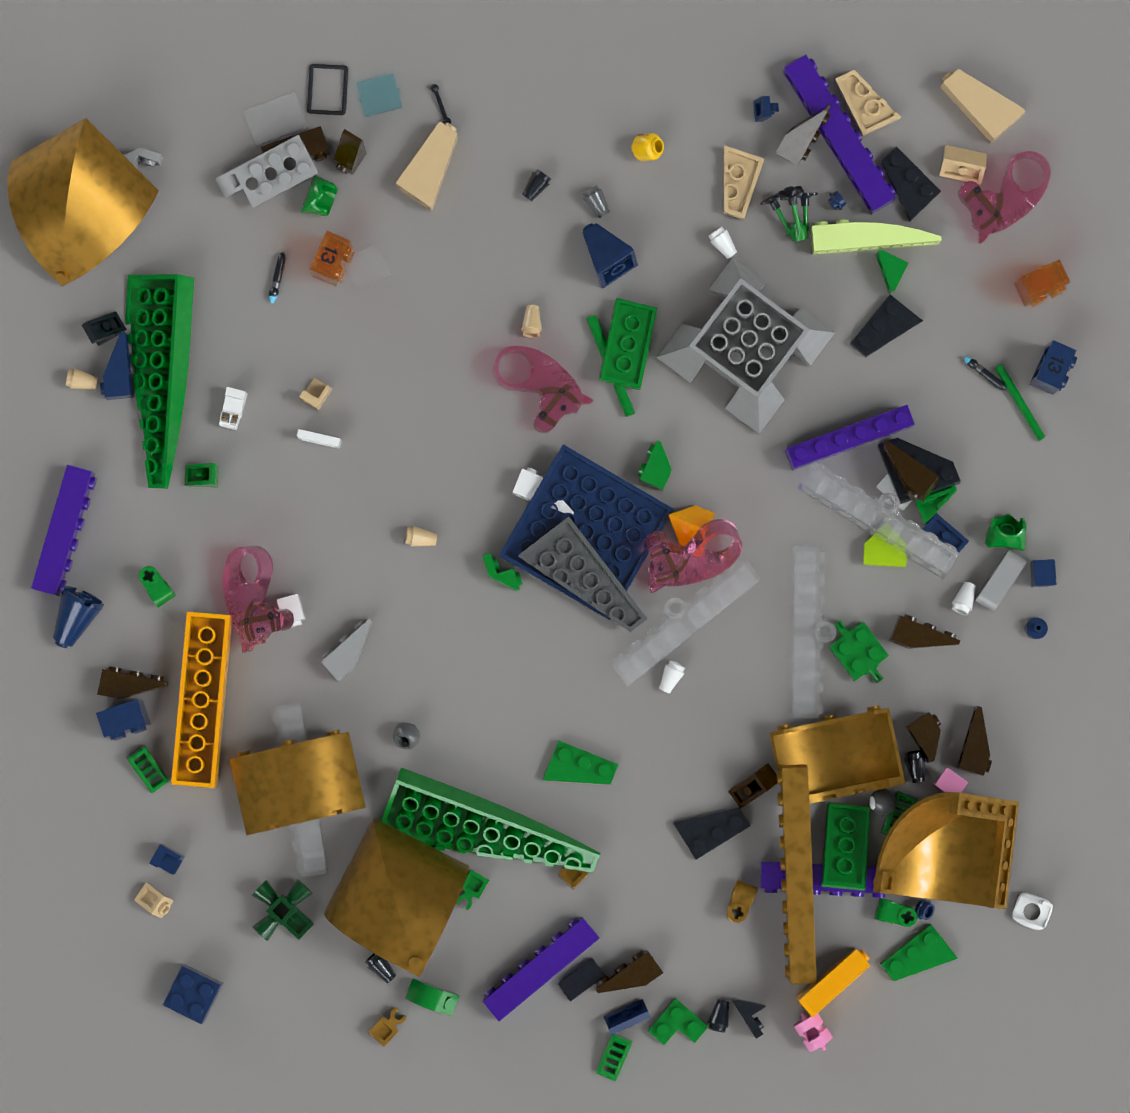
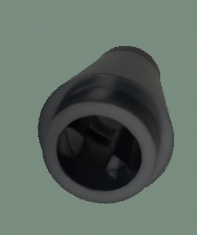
[522,169,551,201]
[904,750,925,783]
[365,953,396,983]
[707,999,730,1033]

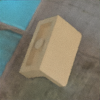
[939,145,987,185]

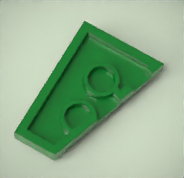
[543,741,619,785]

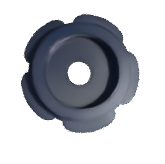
[828,191,847,210]
[915,899,935,920]

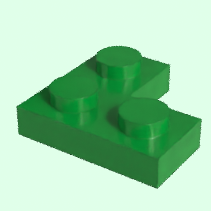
[648,998,709,1045]

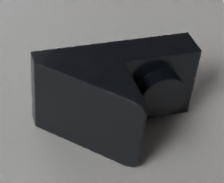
[81,312,127,346]
[732,998,766,1039]

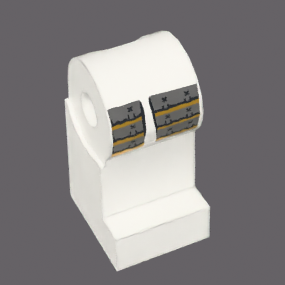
[219,387,248,430]

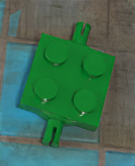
[829,620,889,684]

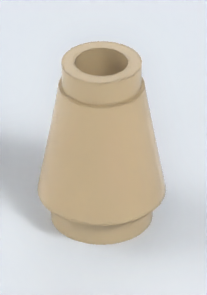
[521,305,542,338]
[66,368,98,390]
[405,526,437,547]

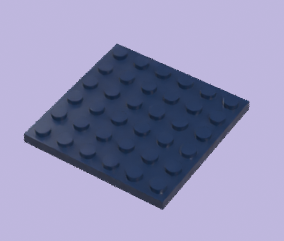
[498,444,674,620]

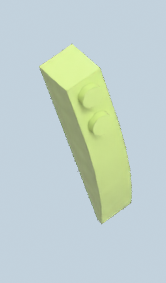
[810,220,942,255]

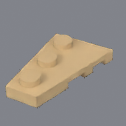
[834,70,901,137]
[724,145,764,220]

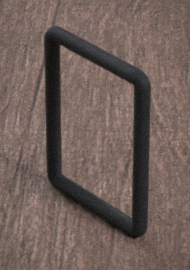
[307,64,348,115]

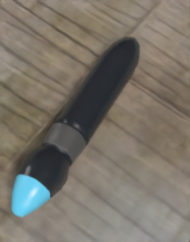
[269,252,286,303]
[964,356,1006,391]

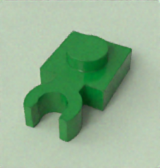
[456,869,489,910]

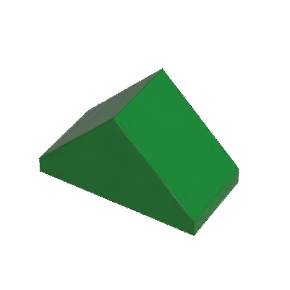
[875,250,909,294]
[185,463,219,488]

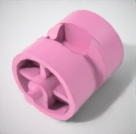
[793,1012,833,1052]

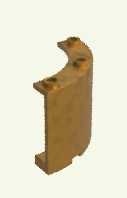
[769,705,906,804]
[229,730,366,836]

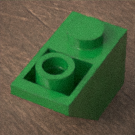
[637,440,672,492]

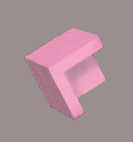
[933,768,968,793]

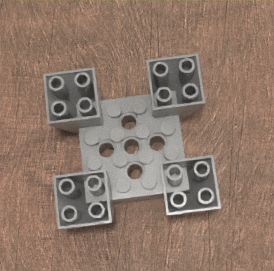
[657,256,836,434]

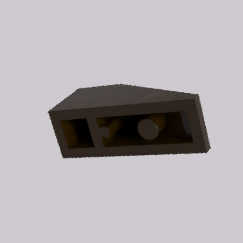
[261,126,330,162]
[334,129,367,174]
[883,440,939,503]
[957,706,992,776]

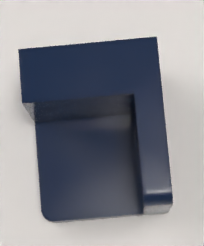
[1030,559,1057,587]
[149,844,185,875]

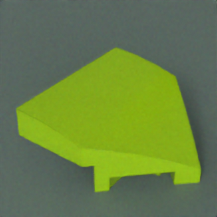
[863,523,907,567]

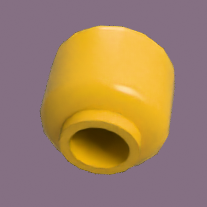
[631,133,664,161]

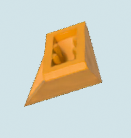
[669,505,715,553]

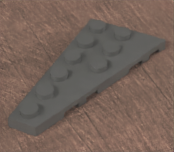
[518,516,648,632]

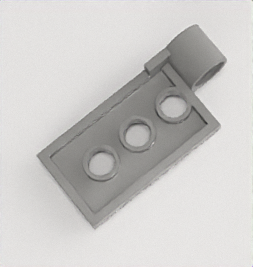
[215,135,319,207]

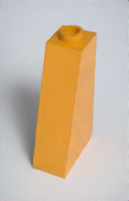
[795,948,870,1018]

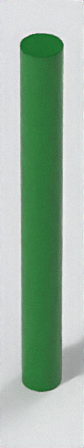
[995,364,1046,441]

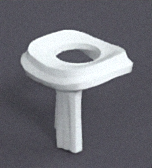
[1012,892,1053,930]

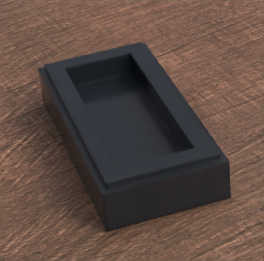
[558,958,605,1002]

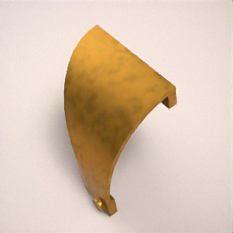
[7,118,159,287]
[873,792,1019,909]
[324,817,469,977]

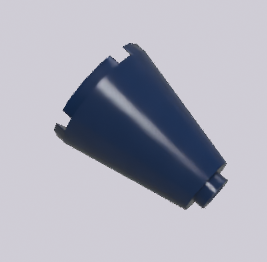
[53,586,104,648]

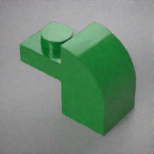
[405,978,459,1016]

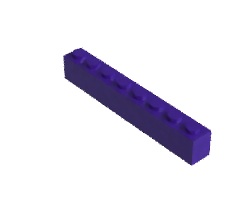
[783,55,896,215]

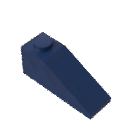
[100,332,133,400]

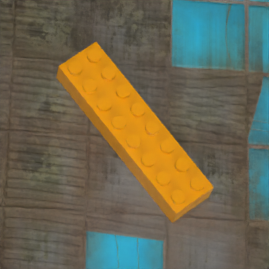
[171,612,233,788]

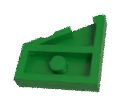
[914,486,957,524]

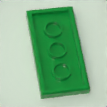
[598,298,657,390]
[821,802,871,891]

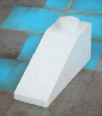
[512,467,574,514]

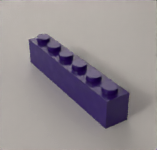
[785,405,915,471]
[31,465,97,596]
[760,862,885,898]
[482,917,600,1022]

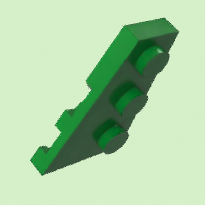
[880,924,958,981]

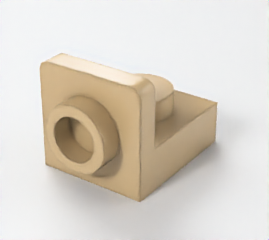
[134,882,173,918]

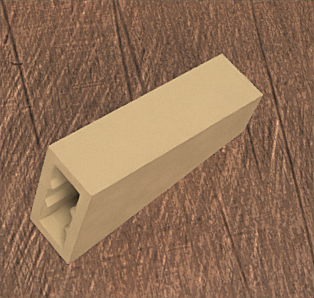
[940,69,1025,143]
[396,122,458,211]

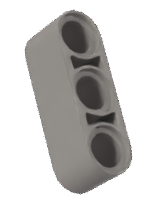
[975,549,1027,612]

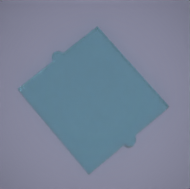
[357,74,402,117]

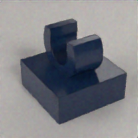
[753,96,779,122]

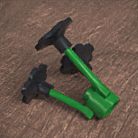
[760,186,818,242]

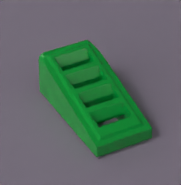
[127,745,170,793]
[880,790,917,836]
[596,1034,632,1082]

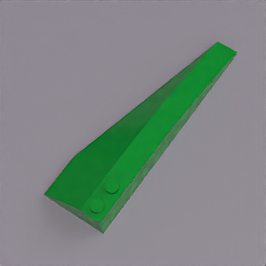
[125,274,194,489]
[381,768,601,872]

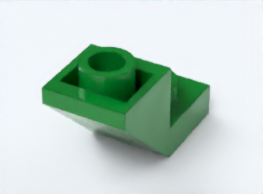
[483,553,523,591]

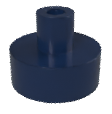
[1025,618,1048,639]

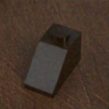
[905,712,941,763]
[728,763,777,809]

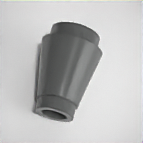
[583,185,610,218]

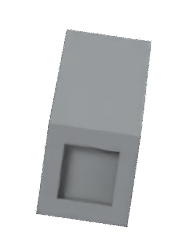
[124,147,163,168]

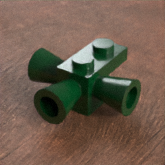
[252,879,314,941]

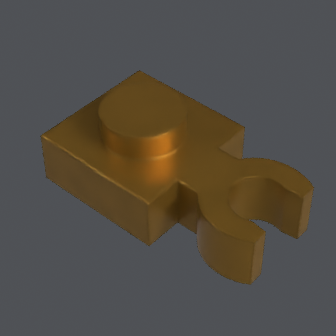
[558,867,589,890]
[368,1008,406,1047]

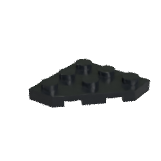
[877,438,961,504]

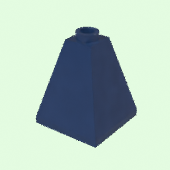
[582,223,638,288]

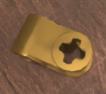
[726,880,758,923]

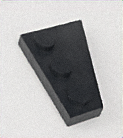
[881,146,941,222]
[850,294,923,357]
[673,808,751,860]

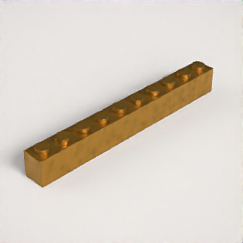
[777,764,817,984]

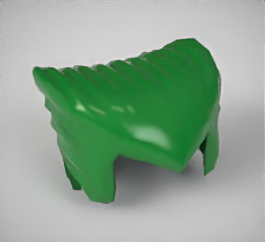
[300,175,338,216]
[985,513,1027,551]

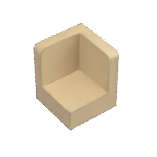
[299,378,332,411]

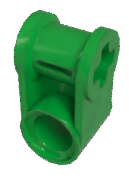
[139,566,176,608]
[874,898,917,927]

